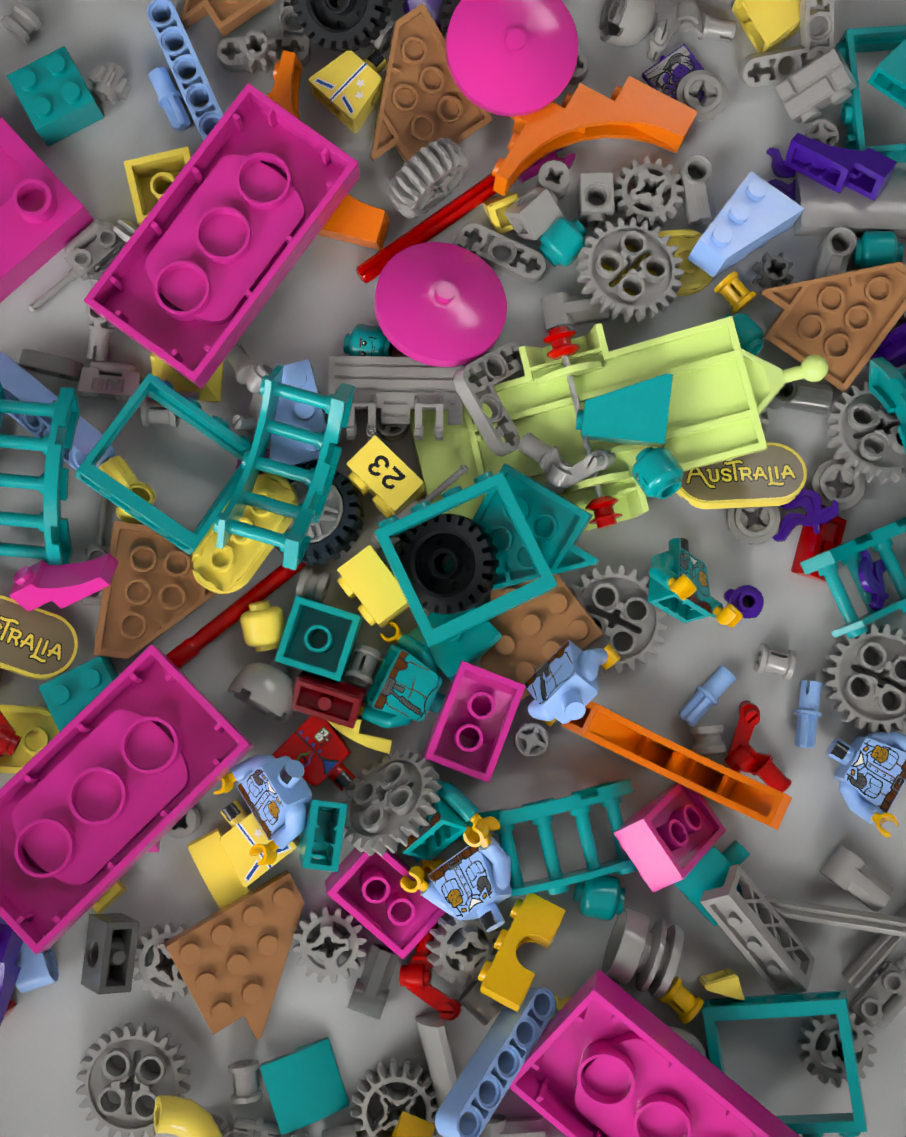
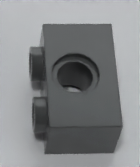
[81,913,139,995]

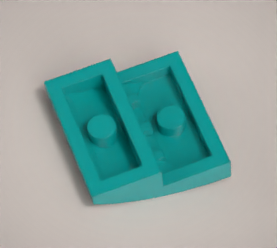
[260,1037,350,1135]

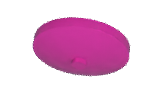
[445,0,578,117]
[374,242,507,367]

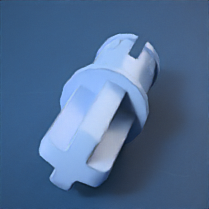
[148,67,191,132]
[678,665,737,726]
[794,680,823,749]

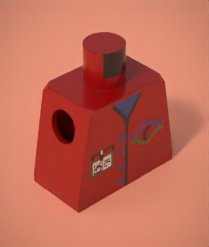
[272,716,356,791]

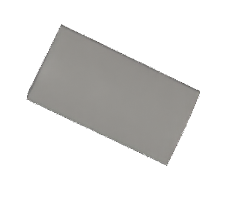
[794,171,906,239]
[415,1011,458,1111]

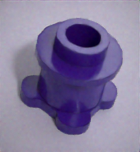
[724,585,764,619]

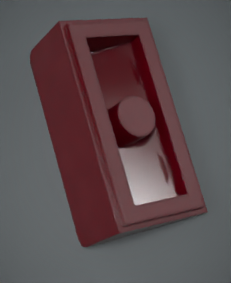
[292,670,366,729]

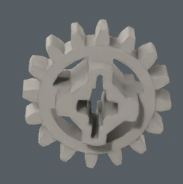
[614,156,685,230]
[292,905,367,984]
[426,915,499,985]
[133,922,188,1001]
[797,1010,877,1088]

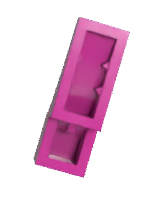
[9,553,119,612]

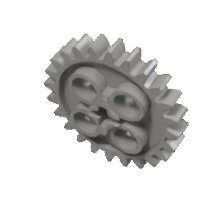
[576,217,684,323]
[825,381,906,485]
[570,565,669,674]
[822,624,906,733]
[343,749,442,856]
[76,1022,191,1137]

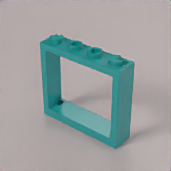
[835,25,906,163]
[74,373,252,555]
[374,471,557,648]
[702,990,867,1137]

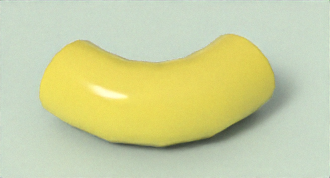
[154,1095,222,1137]

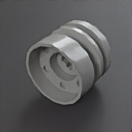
[602,906,684,999]

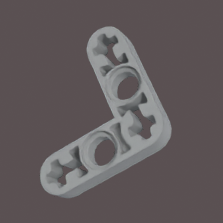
[216,0,311,72]
[738,0,834,87]
[453,223,546,284]
[453,341,523,457]

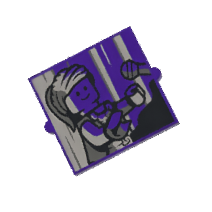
[642,44,706,103]

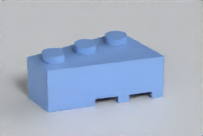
[687,171,805,278]
[269,359,327,469]

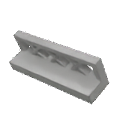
[700,864,815,994]

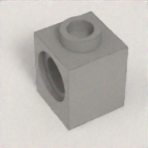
[577,172,615,227]
[503,187,563,240]

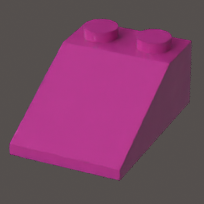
[422,661,526,783]
[614,782,726,892]
[325,848,446,960]

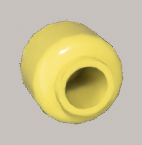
[240,600,286,652]

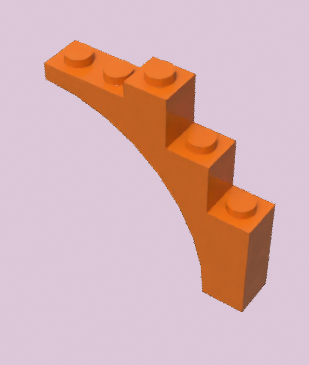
[267,50,390,250]
[492,76,698,196]
[561,701,792,830]

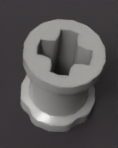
[141,397,180,427]
[754,643,797,680]
[344,645,384,687]
[228,1059,263,1104]

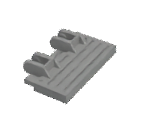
[328,356,463,440]

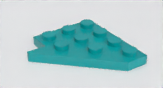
[444,463,600,591]

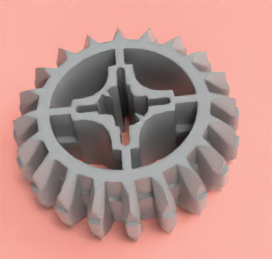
[387,138,469,219]
[350,1058,439,1137]

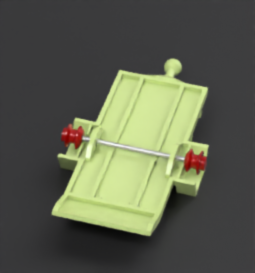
[410,316,829,531]

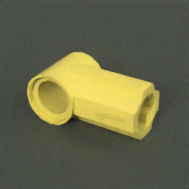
[99,455,156,524]

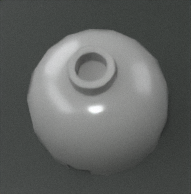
[599,0,658,47]
[228,660,295,724]

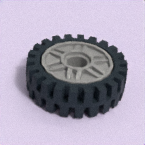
[274,464,364,566]

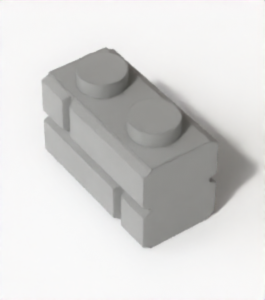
[775,47,857,124]

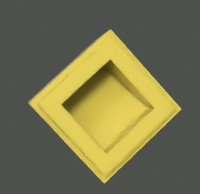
[483,191,518,234]
[698,968,745,1000]

